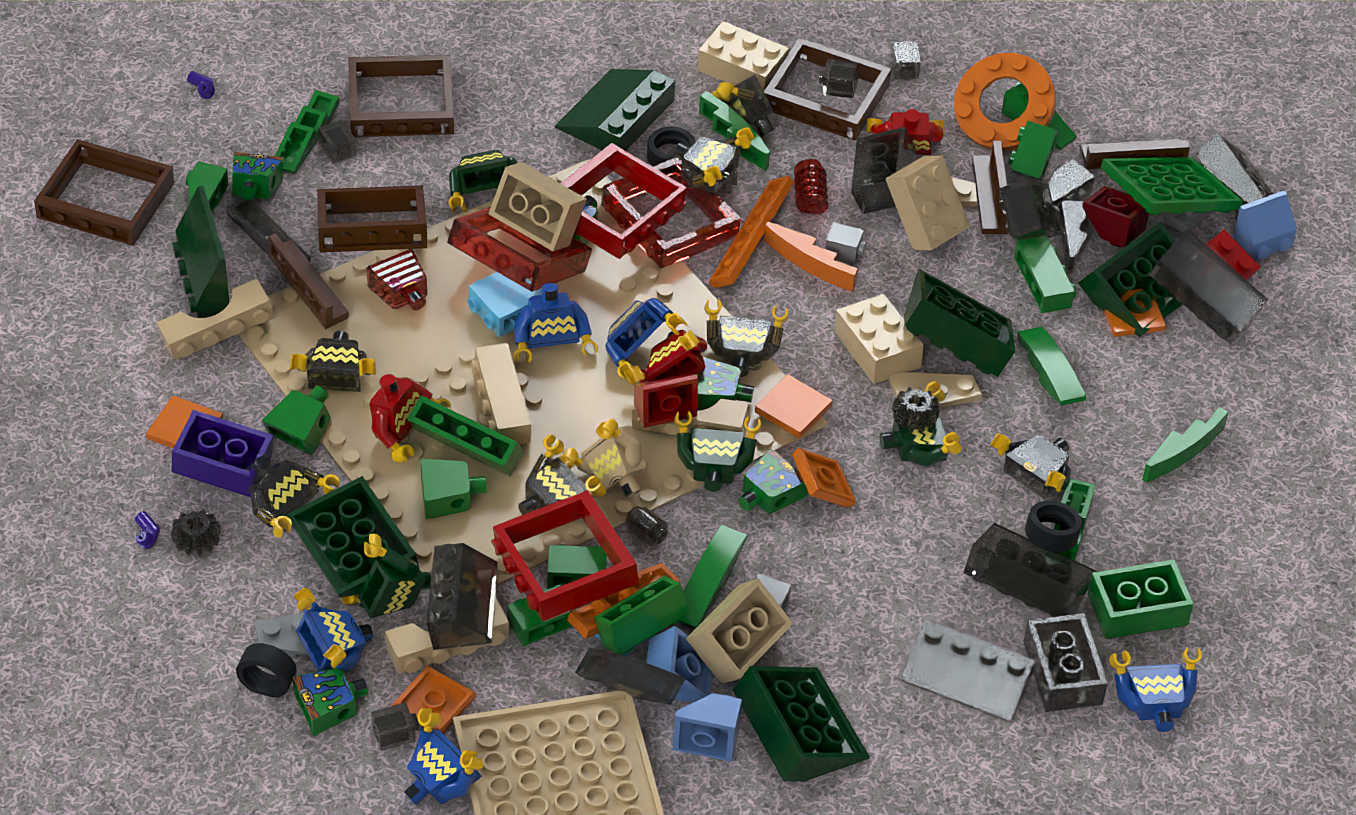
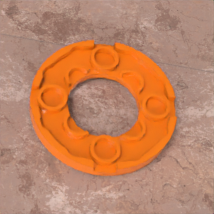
[954,53,1056,151]

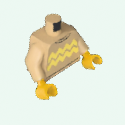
[558,419,646,498]

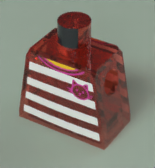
[367,249,427,311]

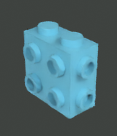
[467,264,542,337]

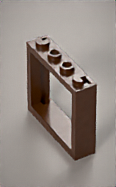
[762,38,892,141]
[348,55,454,137]
[34,139,174,246]
[317,185,428,253]

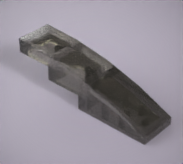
[575,648,685,705]

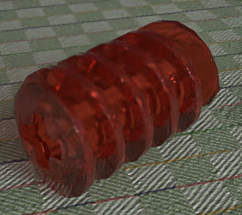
[794,159,829,215]

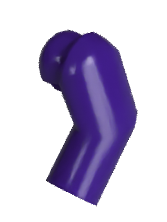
[187,71,215,99]
[135,511,160,548]

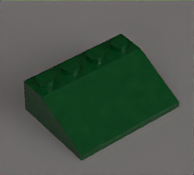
[555,69,675,151]
[172,186,229,318]
[1078,221,1199,337]
[904,269,1015,377]
[286,476,420,598]
[733,666,870,781]

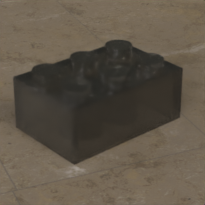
[851,127,916,214]
[1023,613,1108,712]

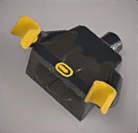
[990,433,1071,499]

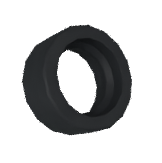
[647,126,696,173]
[1025,500,1083,552]
[236,643,297,697]

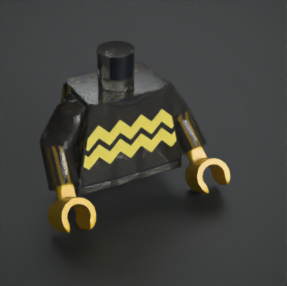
[712,75,774,137]
[673,128,754,197]
[704,299,789,377]
[289,331,376,392]
[518,434,606,515]
[249,455,340,538]

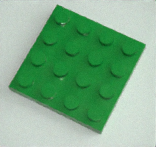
[1101,157,1243,215]

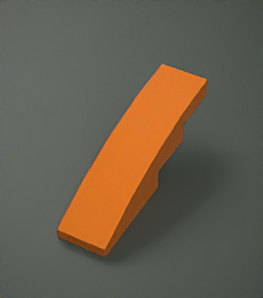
[764,222,858,292]
[567,563,681,639]

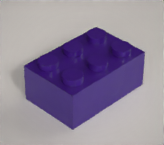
[171,410,273,498]

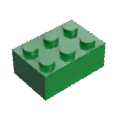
[1087,559,1194,639]

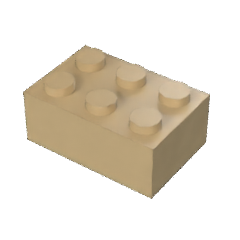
[697,21,789,97]
[886,155,970,250]
[489,162,587,251]
[835,294,924,384]
[686,578,793,684]

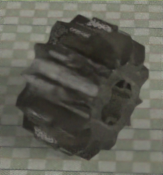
[892,386,940,433]
[171,508,221,557]

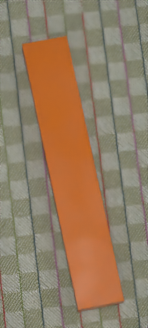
[709,176,794,288]

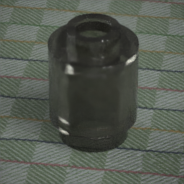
[625,506,668,546]

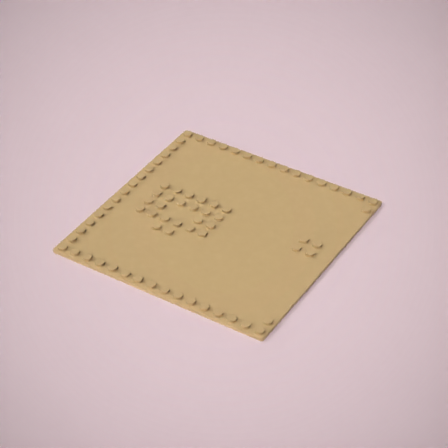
[238,160,827,607]

